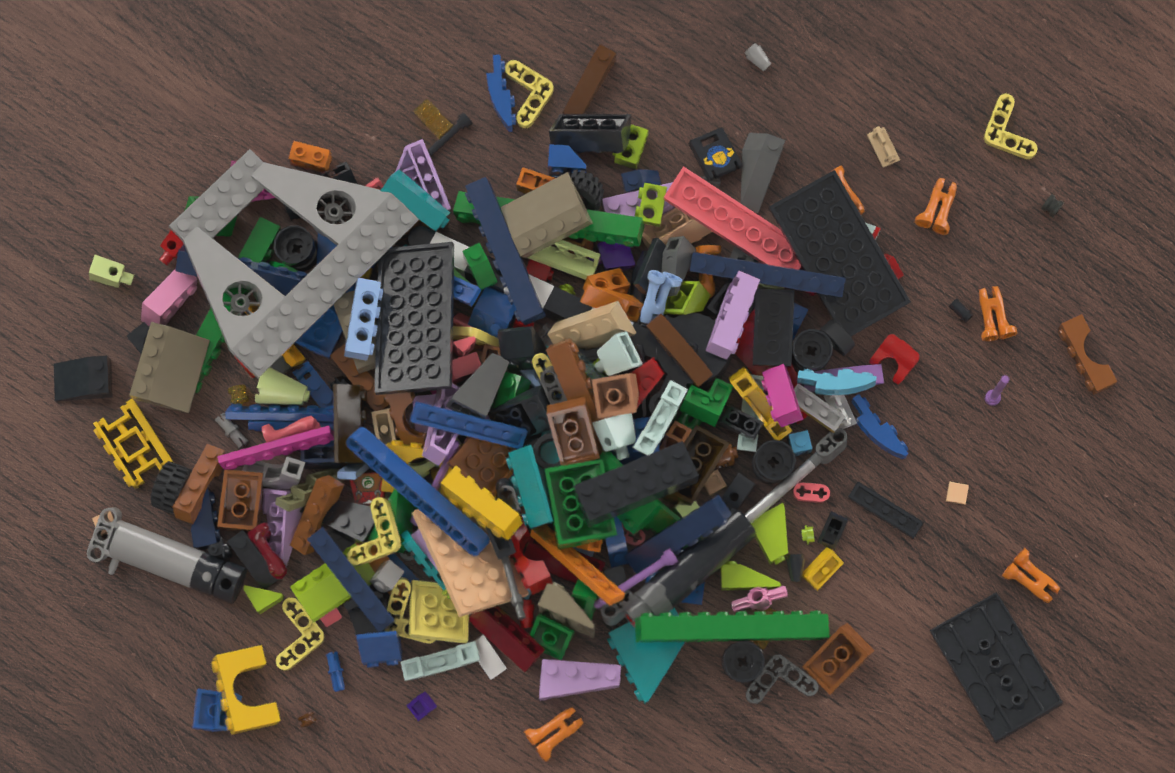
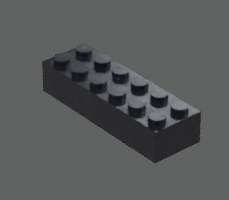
[573,441,699,527]

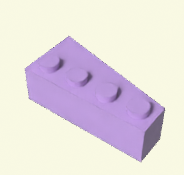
[422,383,460,466]

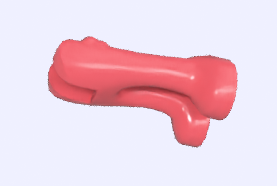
[262,416,321,443]

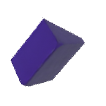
[407,692,437,721]

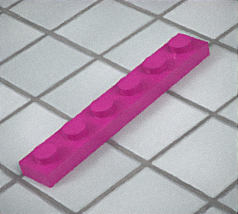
[218,425,334,470]

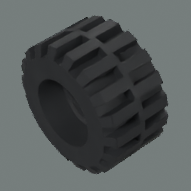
[566,170,604,211]
[151,461,192,514]

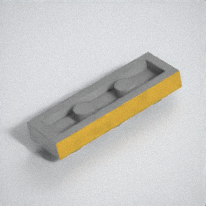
[794,383,846,433]

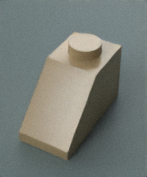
[371,409,396,446]

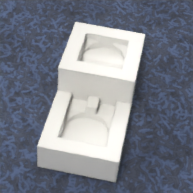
[474,635,507,680]

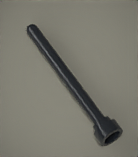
[428,112,473,157]

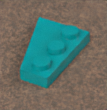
[401,530,446,591]

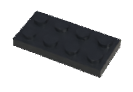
[753,288,795,367]

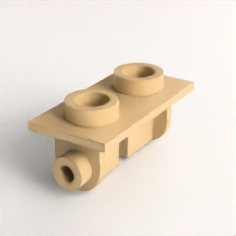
[867,126,900,167]

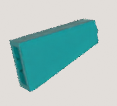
[380,169,450,231]

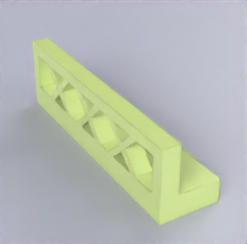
[528,240,600,280]

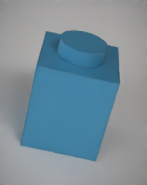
[787,430,812,456]

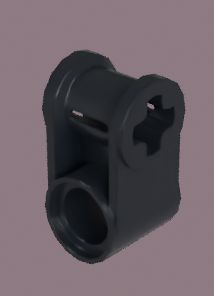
[496,478,521,514]

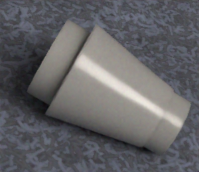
[745,43,771,71]

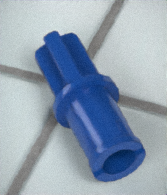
[326,652,345,692]

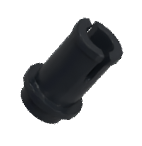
[949,299,973,323]

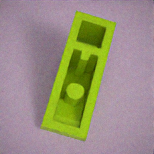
[720,561,781,591]

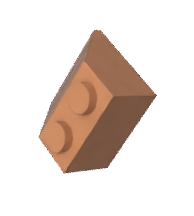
[592,373,638,419]

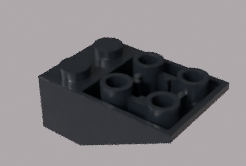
[488,385,551,438]

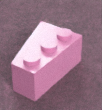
[141,270,197,326]

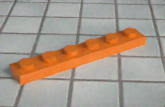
[530,525,625,606]

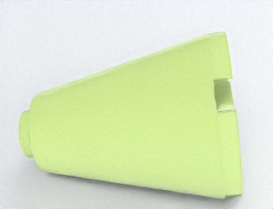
[255,367,310,405]

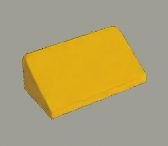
[802,548,844,591]

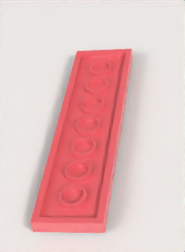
[663,166,801,270]

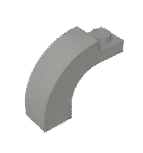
[242,457,305,489]

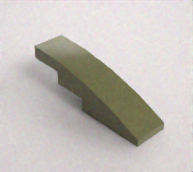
[275,468,345,512]

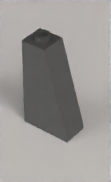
[445,353,509,419]

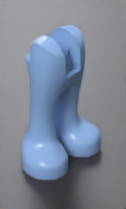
[640,270,682,324]

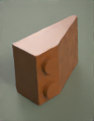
[547,397,600,466]
[217,469,263,533]
[803,623,875,695]

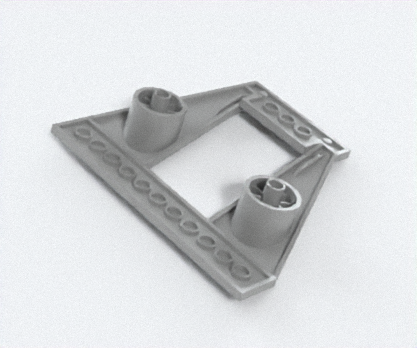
[169,149,419,378]

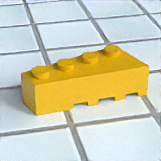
[441,466,522,540]

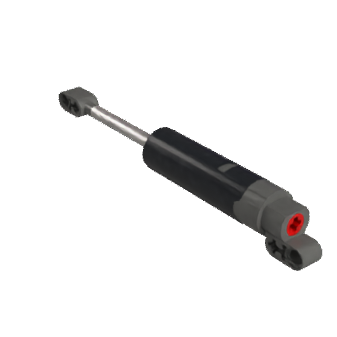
[601,428,847,628]

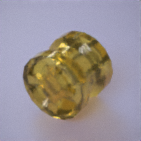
[227,385,249,405]

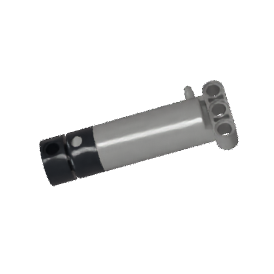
[87,507,247,604]

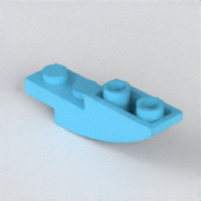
[797,369,877,395]

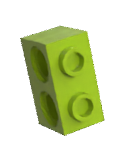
[613,124,648,169]
[635,183,667,227]

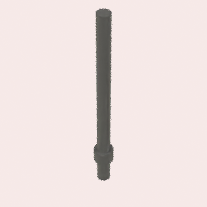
[501,556,526,620]

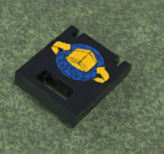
[688,127,743,182]

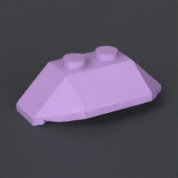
[396,139,451,210]

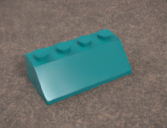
[506,445,553,529]

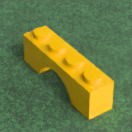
[729,367,792,441]

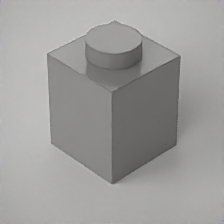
[370,560,404,593]

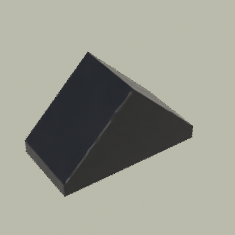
[817,511,849,550]

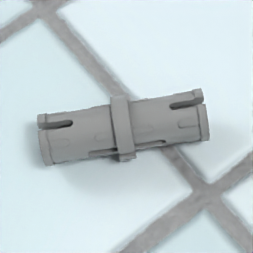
[215,413,249,449]

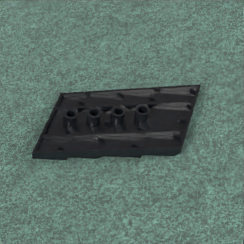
[930,592,1063,743]

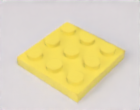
[409,580,469,643]

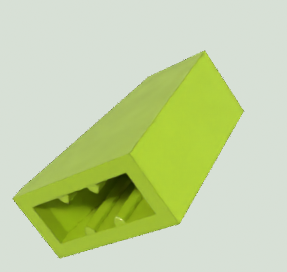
[752,503,788,565]

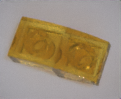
[413,99,453,139]

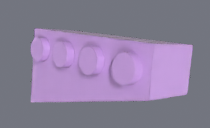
[602,182,675,218]
[705,271,760,360]
[539,659,621,701]

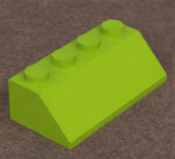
[290,544,375,623]

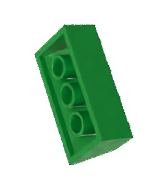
[596,451,660,535]

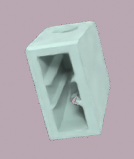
[595,331,643,376]
[592,413,636,460]

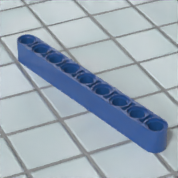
[346,427,490,556]

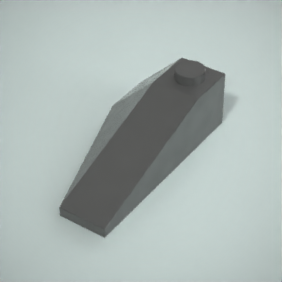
[740,133,785,214]

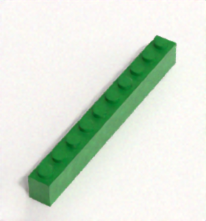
[453,191,644,247]
[194,217,282,395]
[635,611,830,643]

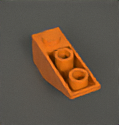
[580,284,644,322]

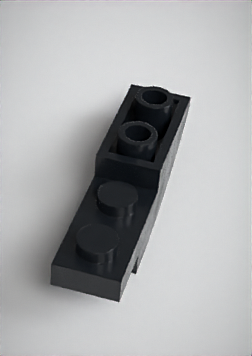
[716,405,764,440]

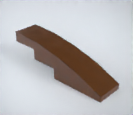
[646,313,713,387]

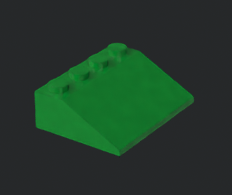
[544,459,617,550]

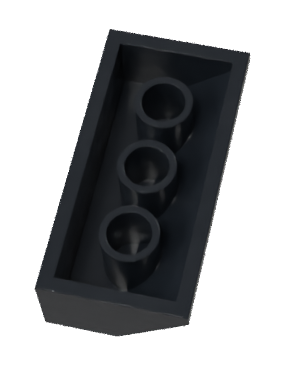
[549,114,632,153]

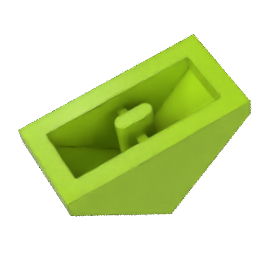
[243,585,284,614]

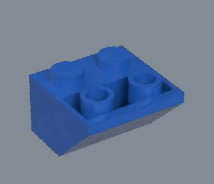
[548,144,587,178]

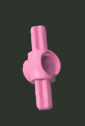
[731,586,788,612]

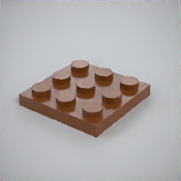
[446,436,516,497]

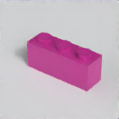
[761,364,803,428]

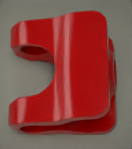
[869,334,920,385]

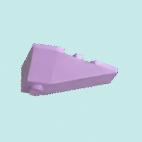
[262,488,302,567]

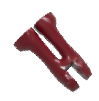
[247,523,287,580]

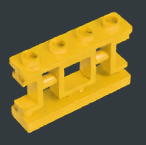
[93,399,174,489]

